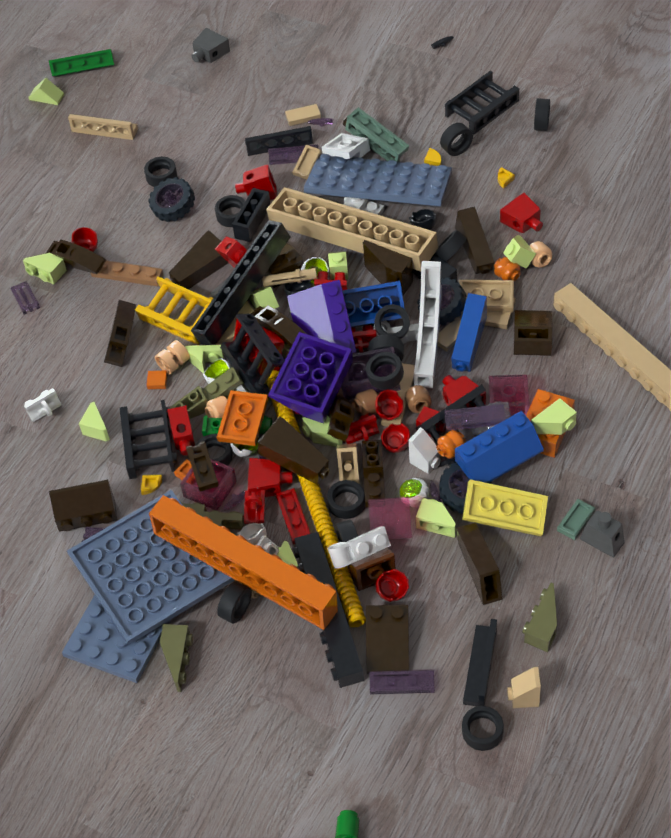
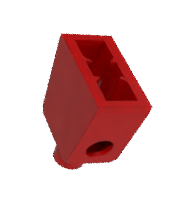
[235,164,277,200]
[500,193,543,233]
[215,236,247,268]
[442,375,486,421]
[167,405,195,455]
[248,458,293,497]

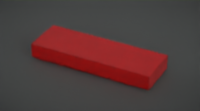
[276,488,311,545]

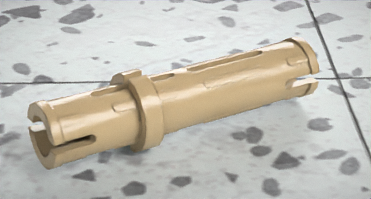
[262,268,317,287]

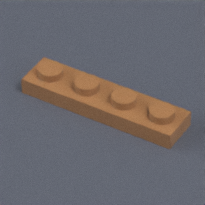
[91,261,163,287]

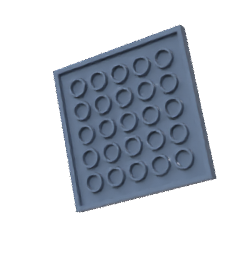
[67,490,234,645]

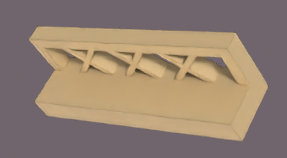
[68,114,138,140]

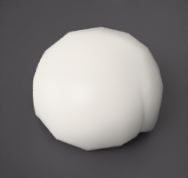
[237,523,267,545]

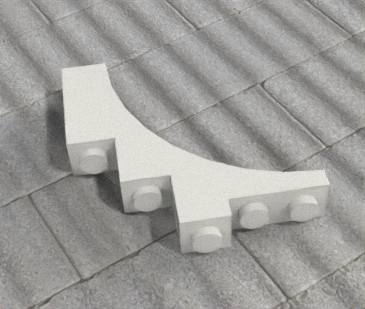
[414,261,442,388]

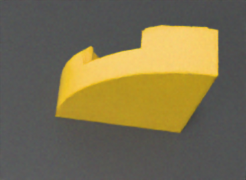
[424,148,441,166]
[498,167,515,188]
[141,475,163,495]

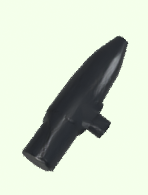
[431,36,454,49]

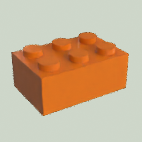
[526,389,575,458]

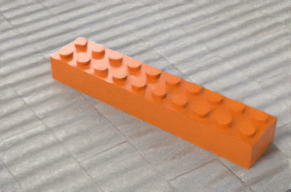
[149,495,338,630]

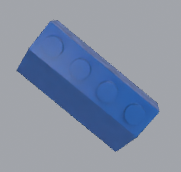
[343,281,405,327]
[455,410,544,483]

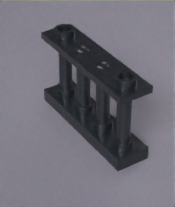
[445,70,520,135]
[220,313,285,398]
[416,384,498,467]
[119,400,178,479]

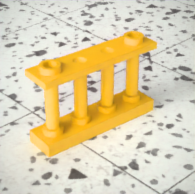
[135,276,213,345]

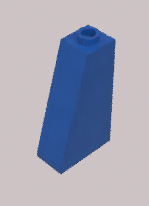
[451,293,487,372]

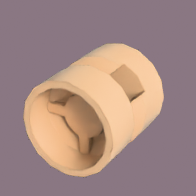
[155,340,190,375]

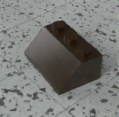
[49,479,118,532]

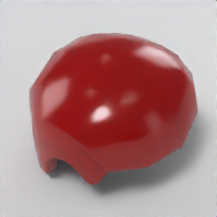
[71,227,98,252]
[375,389,404,421]
[381,423,410,453]
[375,569,409,602]

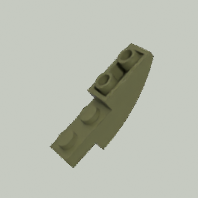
[170,367,243,419]
[181,502,246,530]

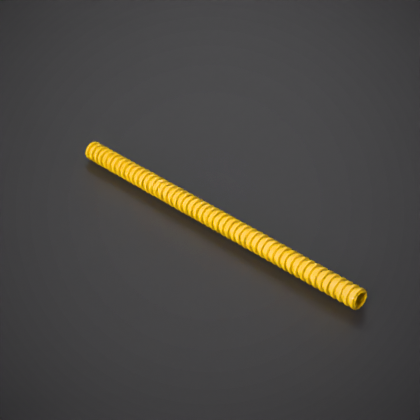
[266,370,366,627]

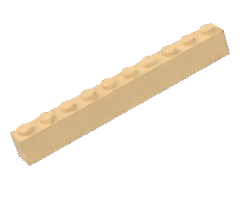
[553,283,671,411]

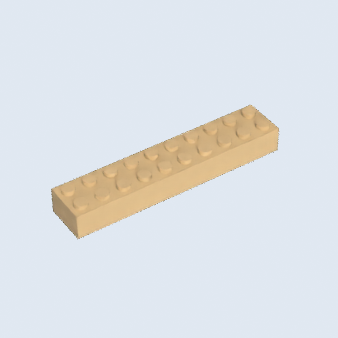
[266,187,438,271]

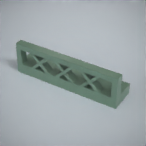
[345,107,409,163]

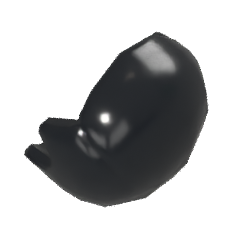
[409,209,437,230]
[284,280,313,296]

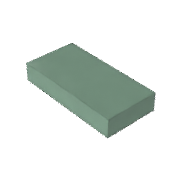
[557,499,595,540]

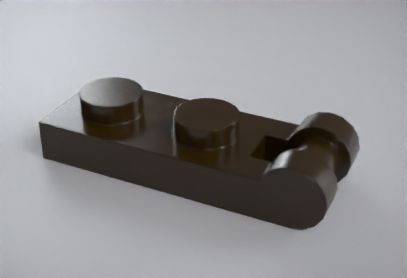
[186,441,219,492]

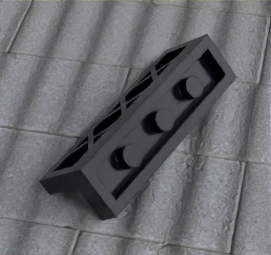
[245,126,313,156]
[463,619,497,707]

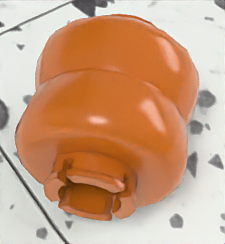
[494,257,520,282]
[436,430,466,459]

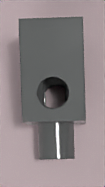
[192,28,230,63]
[580,511,624,558]

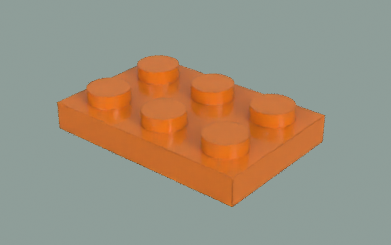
[217,390,268,446]

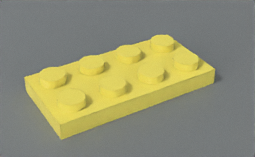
[462,479,548,536]

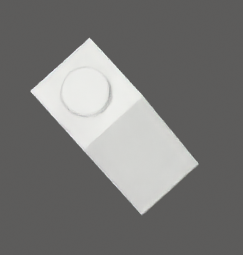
[408,427,441,474]

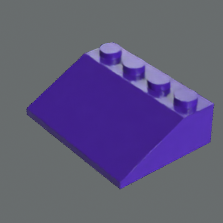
[287,280,358,356]
[268,332,353,424]

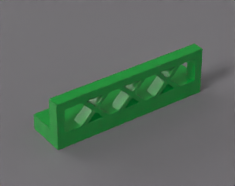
[49,49,114,76]

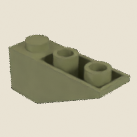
[522,582,557,652]
[160,624,193,692]

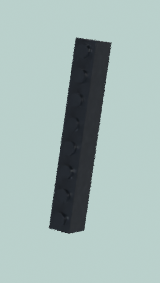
[191,220,291,345]
[292,532,364,688]

